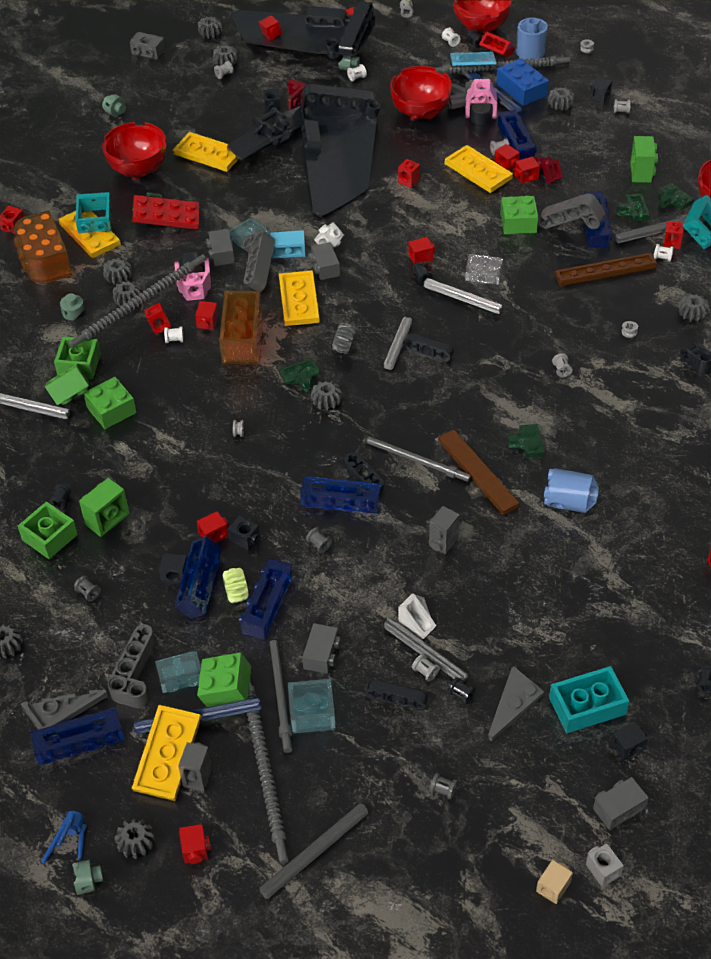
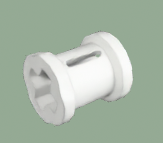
[442,28,460,47]
[347,64,366,81]
[654,244,674,262]
[164,327,184,343]

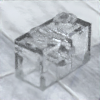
[465,254,503,285]

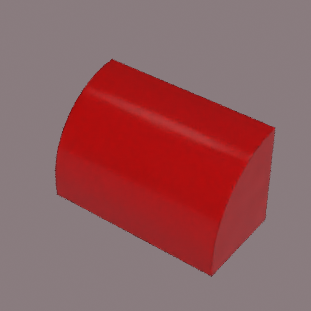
[479,32,515,57]

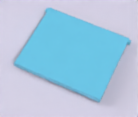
[450,52,496,66]

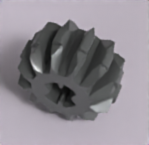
[198,16,222,39]
[213,45,238,66]
[548,86,574,111]
[103,257,132,286]
[113,280,142,307]
[678,293,709,322]
[332,323,356,354]
[311,380,342,411]
[0,623,23,659]
[115,818,155,859]

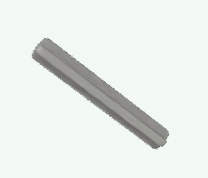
[384,317,412,370]

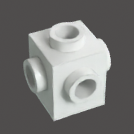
[314,222,344,248]

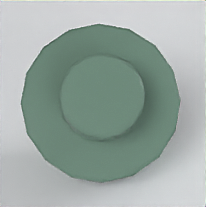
[339,56,359,71]
[102,95,126,117]
[60,294,85,320]
[72,859,103,895]

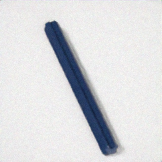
[463,71,523,116]
[134,697,262,734]

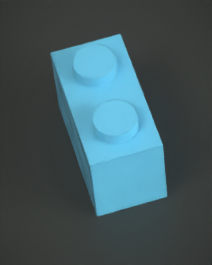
[270,230,305,258]

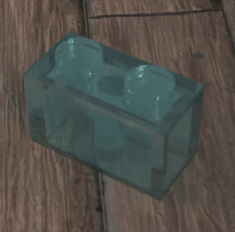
[155,651,201,693]

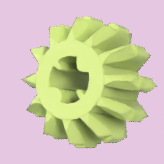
[223,568,249,603]

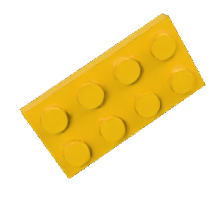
[173,132,239,172]
[445,145,513,193]
[59,211,121,258]
[279,270,320,326]
[132,705,201,801]

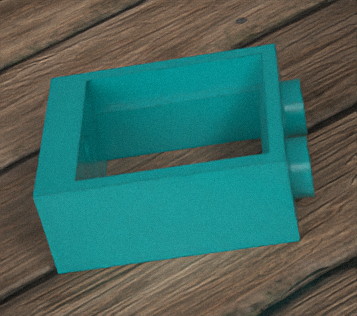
[75,192,112,233]
[683,195,711,249]

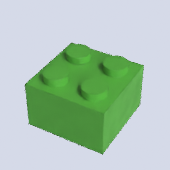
[630,136,658,182]
[500,196,538,234]
[54,337,101,380]
[45,364,89,405]
[83,377,136,429]
[79,478,130,537]
[18,501,78,559]
[197,652,251,707]

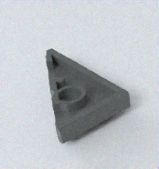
[488,666,544,741]
[21,689,108,736]

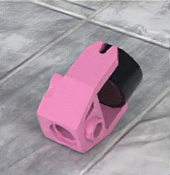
[466,79,497,125]
[175,252,211,301]

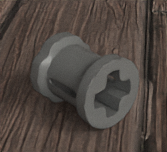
[306,527,332,553]
[74,576,101,602]
[430,773,458,800]

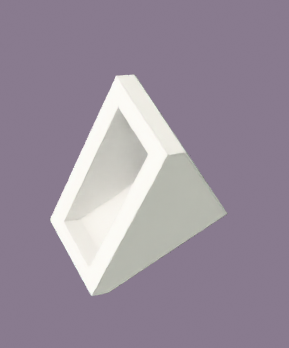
[399,594,436,639]

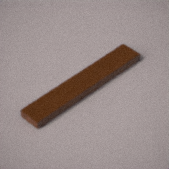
[554,253,657,286]
[438,430,519,515]

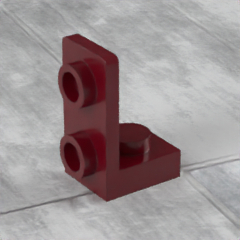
[288,79,306,110]
[534,156,563,183]

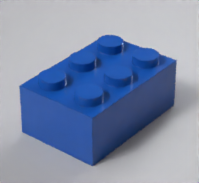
[496,58,549,106]

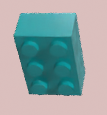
[549,666,629,734]

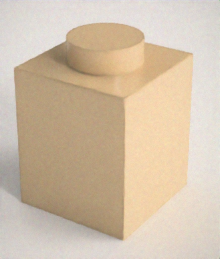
[536,860,573,904]

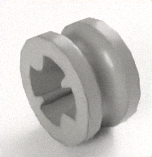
[580,40,594,53]
[621,321,638,338]
[233,420,244,437]

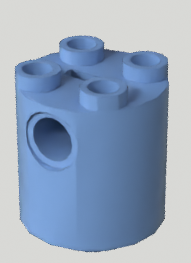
[516,18,548,60]
[544,468,599,513]

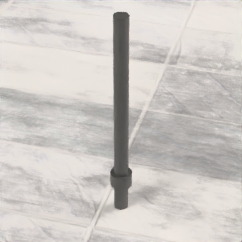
[367,436,471,482]
[270,640,292,753]

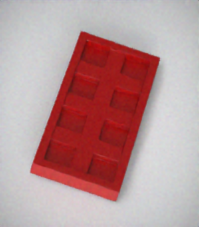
[132,195,199,229]

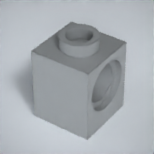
[586,844,624,887]

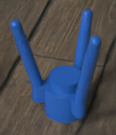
[41,811,87,863]

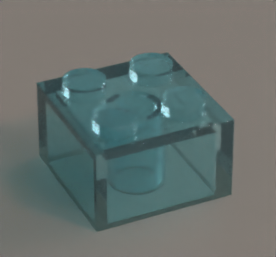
[288,679,336,734]

